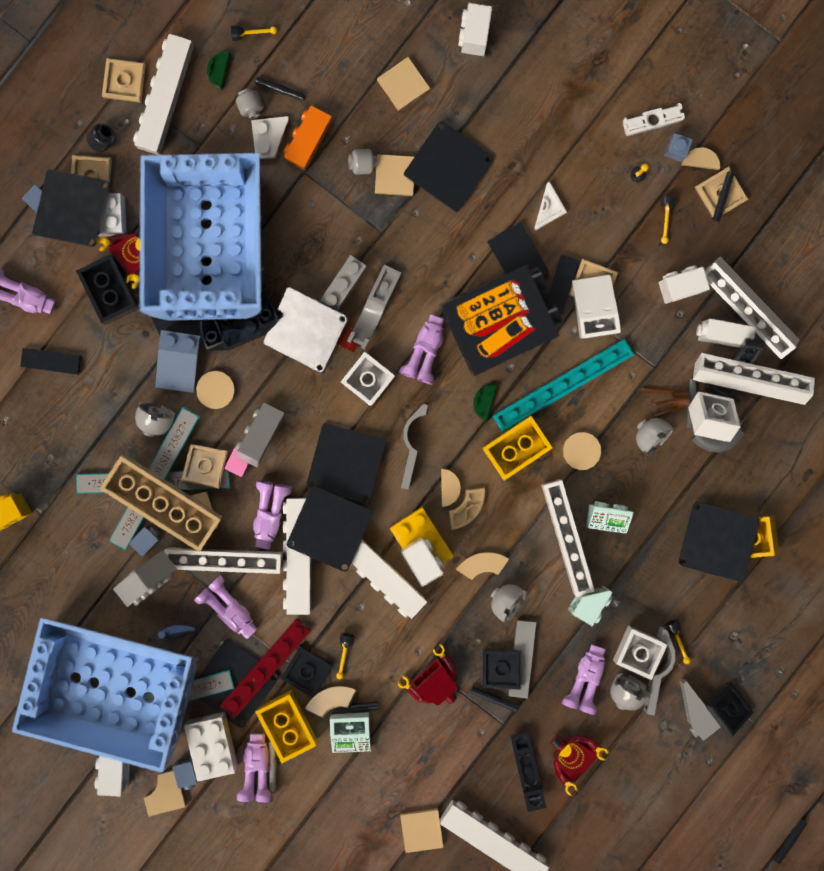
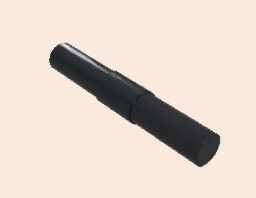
[255,77,305,101]
[712,172,734,222]
[470,686,519,712]
[329,701,379,714]
[773,819,808,864]

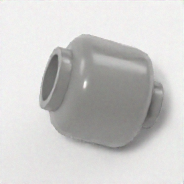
[236,88,264,119]
[348,149,377,175]

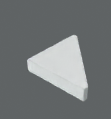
[534,182,567,230]

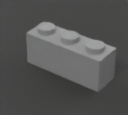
[320,255,367,311]
[235,403,284,467]

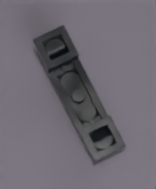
[510,731,547,812]

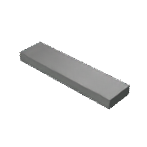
[508,620,536,698]

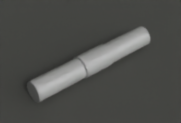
[268,741,277,792]

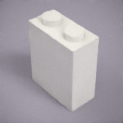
[696,319,756,348]

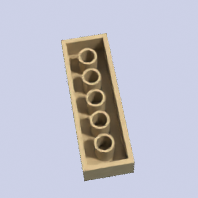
[100,454,222,552]

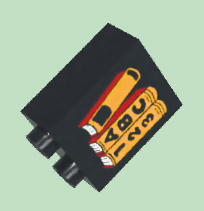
[439,264,563,376]

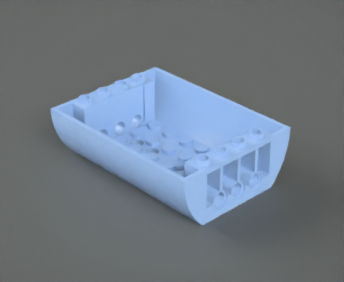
[140,153,261,320]
[12,617,197,773]

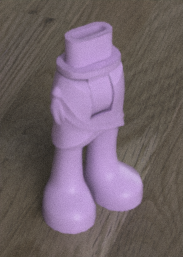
[0,268,56,314]
[399,315,444,385]
[253,480,292,549]
[194,575,257,639]
[562,644,606,715]
[237,733,273,802]

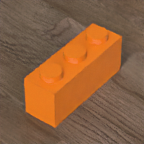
[283,106,333,171]

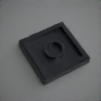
[281,645,333,698]
[483,649,522,690]
[706,682,754,737]

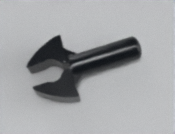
[705,383,740,407]

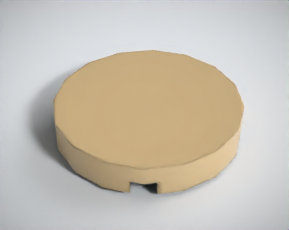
[196,371,235,409]
[563,432,601,470]

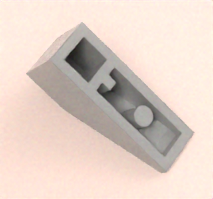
[680,677,721,741]

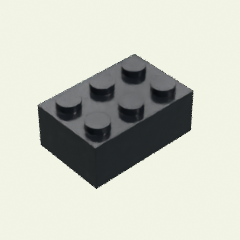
[76,254,140,325]

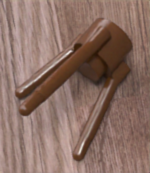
[641,387,690,418]

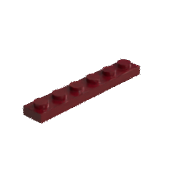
[220,619,310,719]

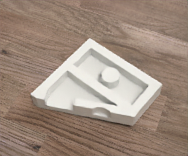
[251,116,289,160]

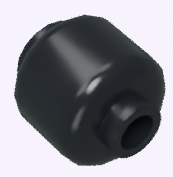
[86,123,116,153]

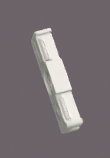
[623,103,685,136]

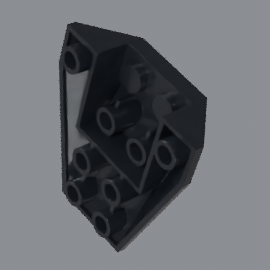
[200,276,279,351]

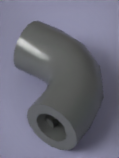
[691,429,745,453]

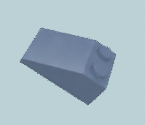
[155,330,202,393]

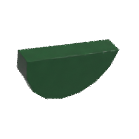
[207,51,231,90]
[473,384,497,422]

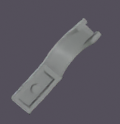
[347,265,401,350]
[401,404,428,490]
[644,626,675,716]

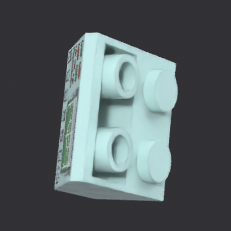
[586,501,633,534]
[568,586,612,626]
[330,712,371,753]

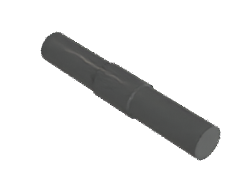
[686,379,697,429]

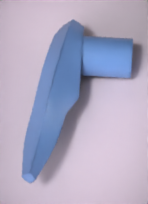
[158,625,195,639]

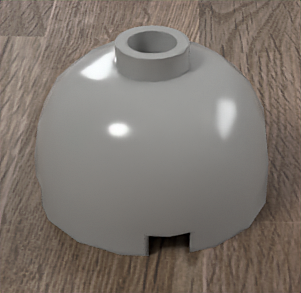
[135,402,175,437]
[636,418,674,456]
[491,584,527,623]
[610,673,650,710]

